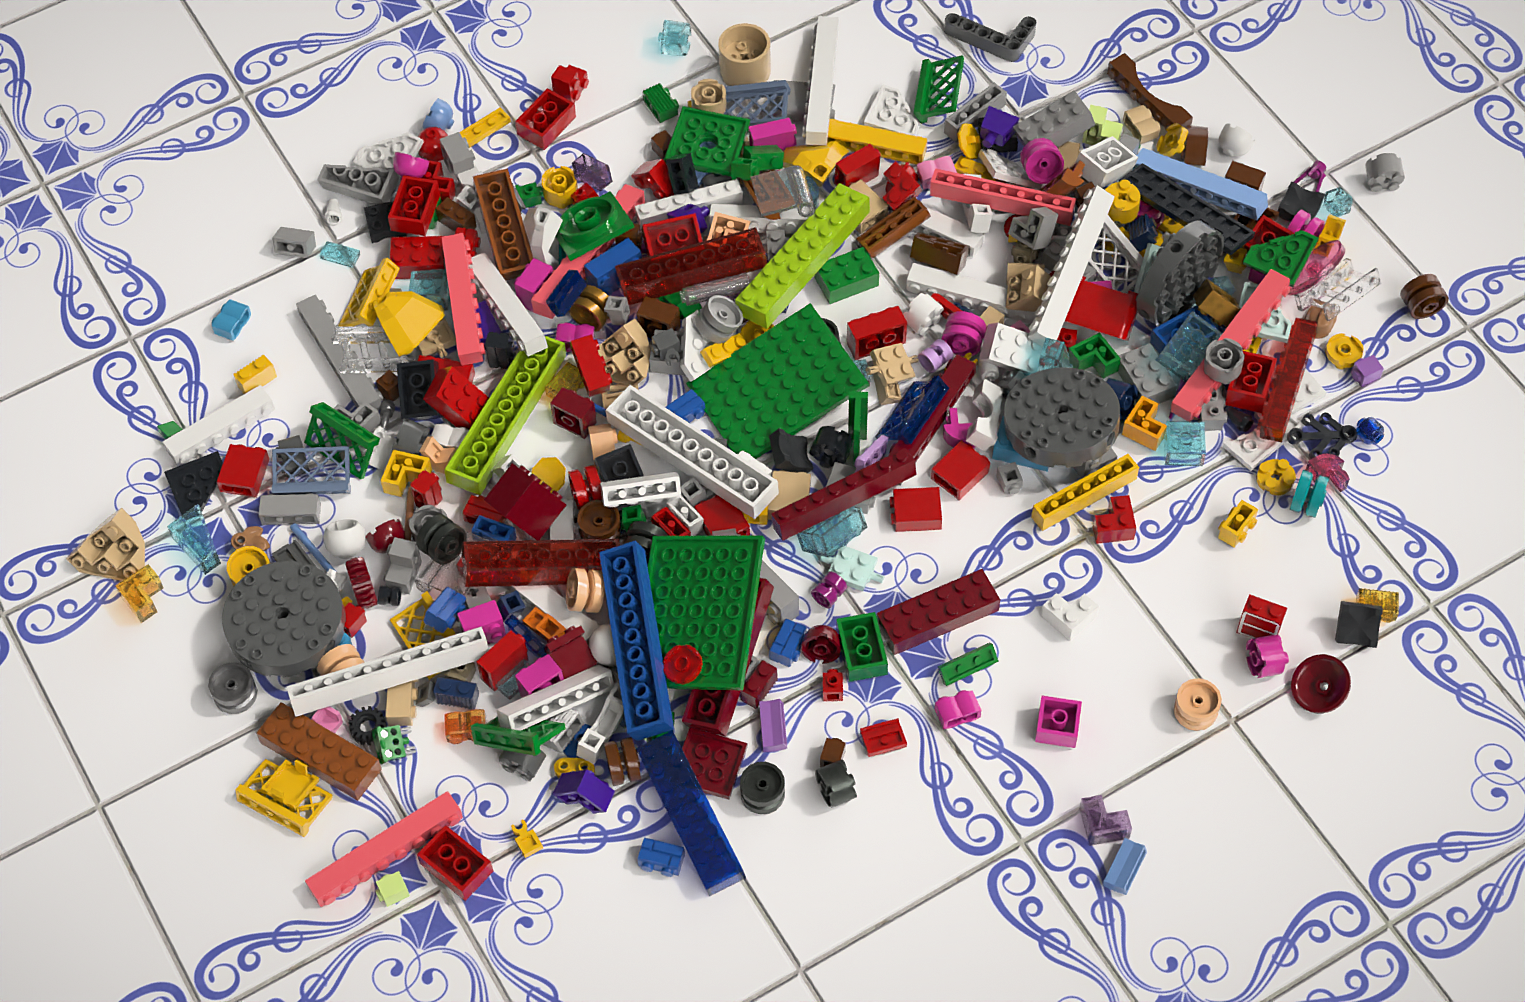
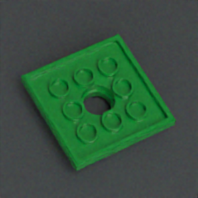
[664,106,750,176]
[555,191,635,261]

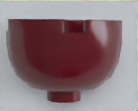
[365,519,405,554]
[802,625,841,664]

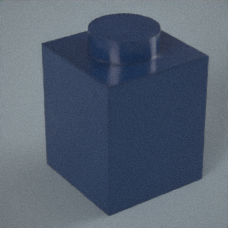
[496,590,526,622]

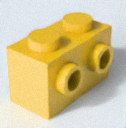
[1218,500,1258,548]

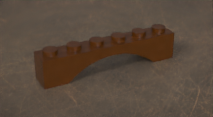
[1107,53,1193,130]

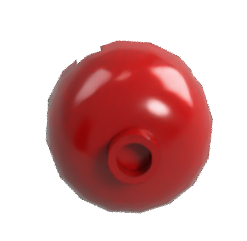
[418,127,448,161]

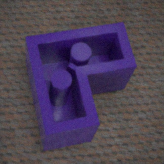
[553,769,615,814]

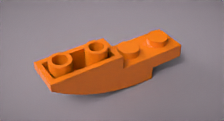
[522,607,566,642]

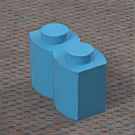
[211,299,251,340]

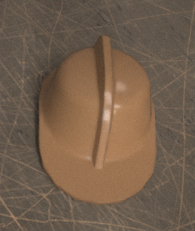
[1302,303,1337,339]

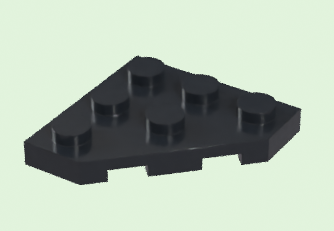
[164,451,223,519]

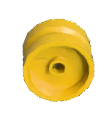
[227,546,270,587]

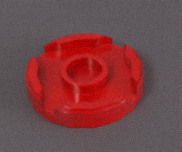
[663,645,703,685]

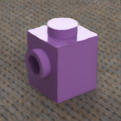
[1351,355,1384,387]

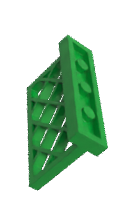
[913,55,965,124]
[848,391,868,467]
[304,402,380,480]
[471,716,566,756]

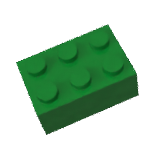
[814,247,880,304]
[836,612,888,682]

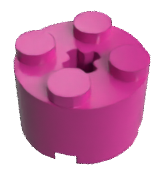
[1246,635,1289,678]

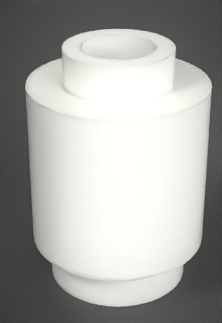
[979,360,999,382]

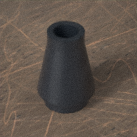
[1226,407,1254,432]

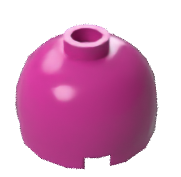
[393,152,429,180]

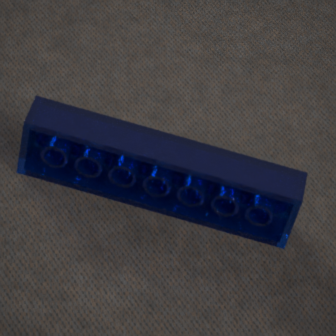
[636,730,746,897]

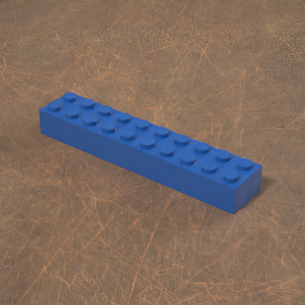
[599,541,674,741]

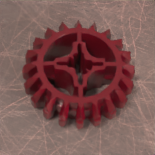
[345,557,378,609]

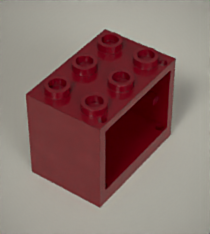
[484,463,567,541]

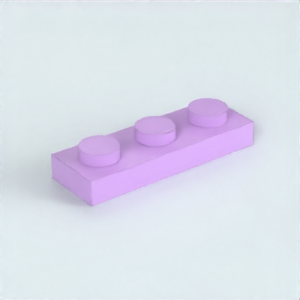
[854,435,889,472]

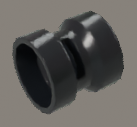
[378,585,402,607]

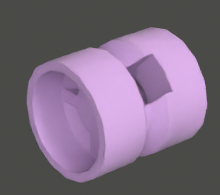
[918,339,953,373]

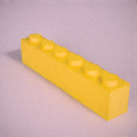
[827,119,927,165]
[1031,454,1139,531]

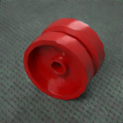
[568,464,602,511]

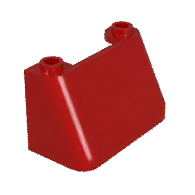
[1065,276,1139,341]

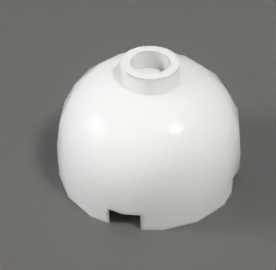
[1219,123,1256,157]

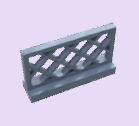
[724,80,791,126]
[272,446,351,495]

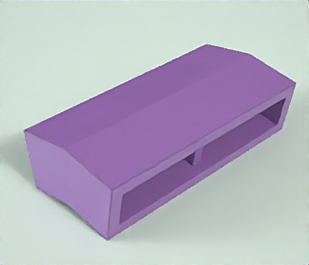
[759,698,788,752]

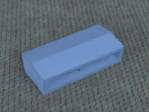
[1103,838,1147,895]

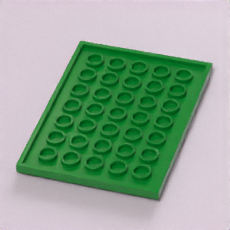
[686,303,870,459]
[648,535,765,690]

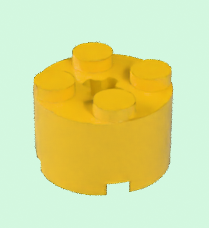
[542,166,578,209]
[1105,180,1140,224]

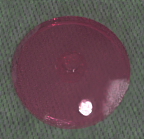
[1288,240,1346,296]

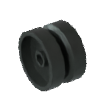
[416,514,467,565]
[622,521,668,567]
[740,762,785,814]

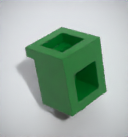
[731,158,760,180]
[515,182,544,208]

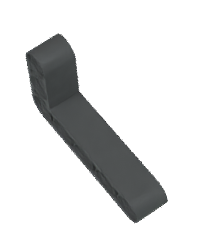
[944,13,1037,62]

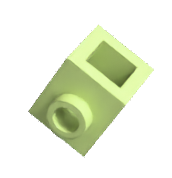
[375,871,410,907]

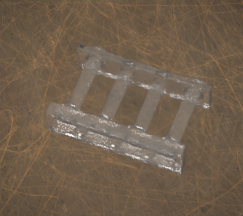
[1294,258,1382,321]
[331,326,416,374]

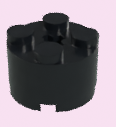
[809,426,853,468]

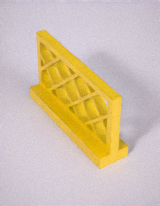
[339,257,400,330]
[390,591,456,680]
[235,759,333,837]

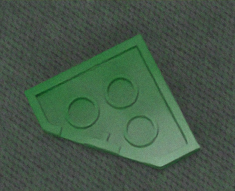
[1243,230,1319,287]

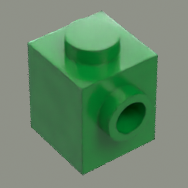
[620,504,646,533]

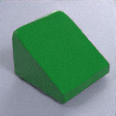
[157,421,183,439]

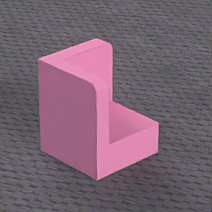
[311,706,343,733]

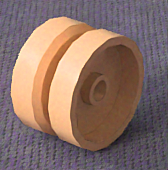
[566,568,605,613]
[317,644,365,676]
[1173,678,1222,731]

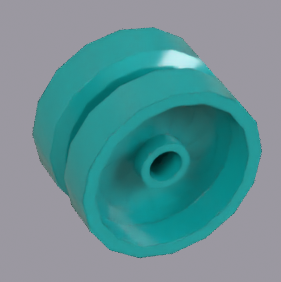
[1289,470,1329,518]

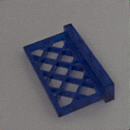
[875,376,949,445]

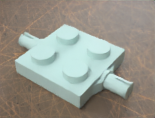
[820,545,885,591]

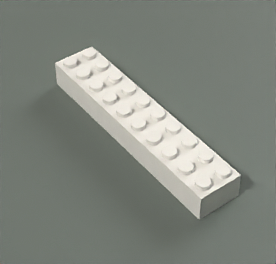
[606,385,779,519]

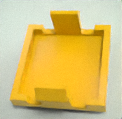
[261,759,319,810]

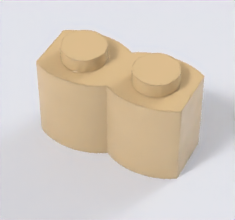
[1123,105,1161,144]

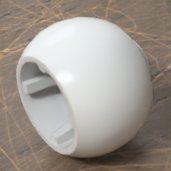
[323,519,366,559]
[589,623,617,667]

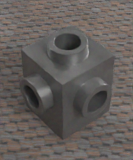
[997,370,1026,400]

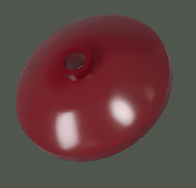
[1291,654,1351,714]

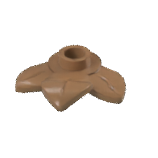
[231,526,270,551]

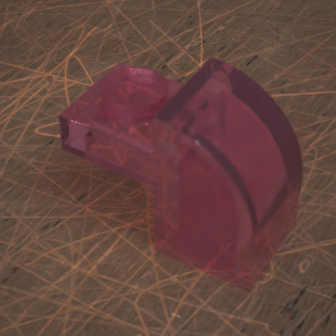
[1305,454,1350,492]

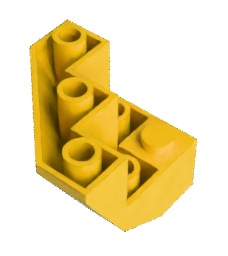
[783,141,850,188]
[373,291,445,357]

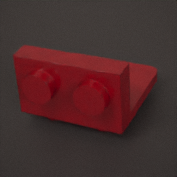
[544,625,597,679]

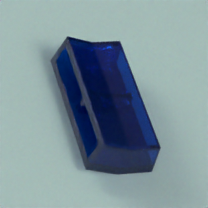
[546,270,587,318]
[504,614,547,658]

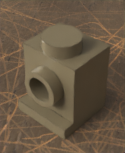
[446,662,476,682]

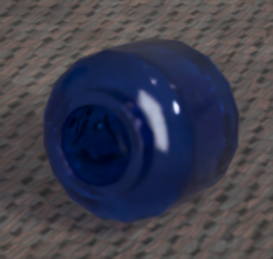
[1356,417,1385,445]

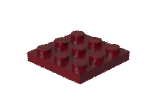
[671,727,748,800]

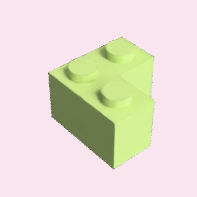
[1082,105,1123,145]

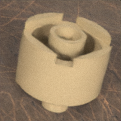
[691,79,727,114]

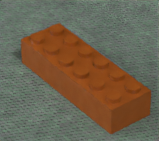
[473,168,533,281]
[256,702,382,801]

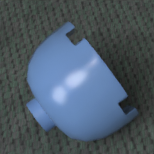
[422,98,455,131]

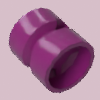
[811,571,848,609]

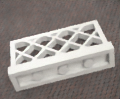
[1088,215,1143,293]

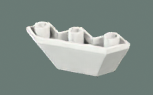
[523,207,563,271]

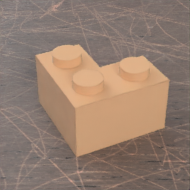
[704,212,750,257]
[588,424,618,471]

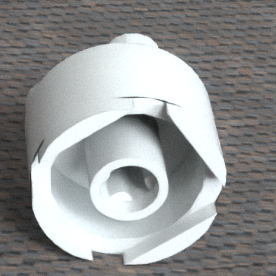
[903,292,944,336]

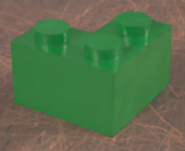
[1067,332,1121,379]

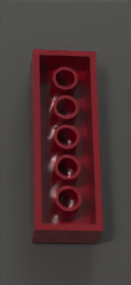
[876,569,1001,656]

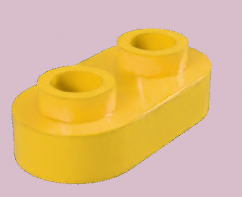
[554,758,595,778]

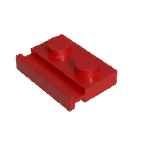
[860,718,907,757]

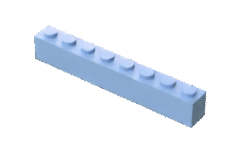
[1133,148,1268,221]

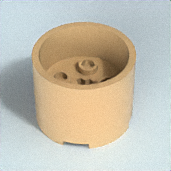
[718,23,771,86]

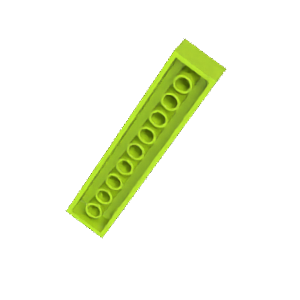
[735,183,870,329]
[444,336,566,495]

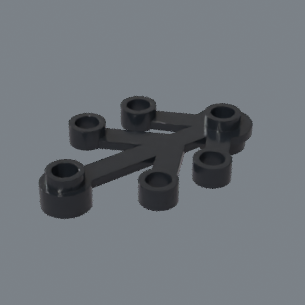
[1287,412,1357,461]

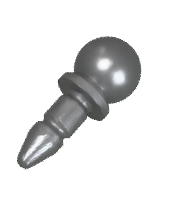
[380,400,395,429]

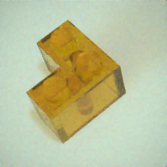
[115,564,164,623]

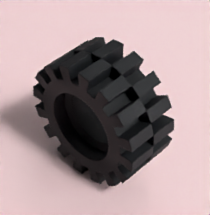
[348,706,387,746]

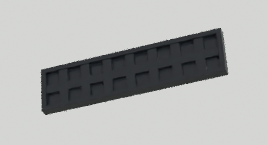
[1119,163,1255,255]

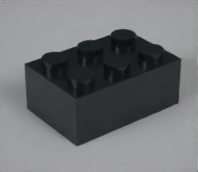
[396,359,443,421]
[594,443,646,512]

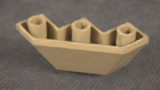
[598,319,651,387]
[66,508,145,583]

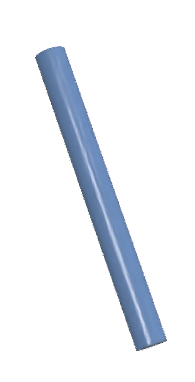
[290,523,337,572]

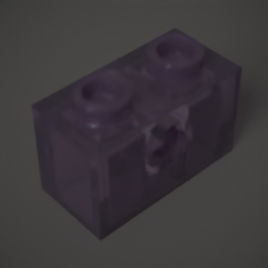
[572,153,613,191]

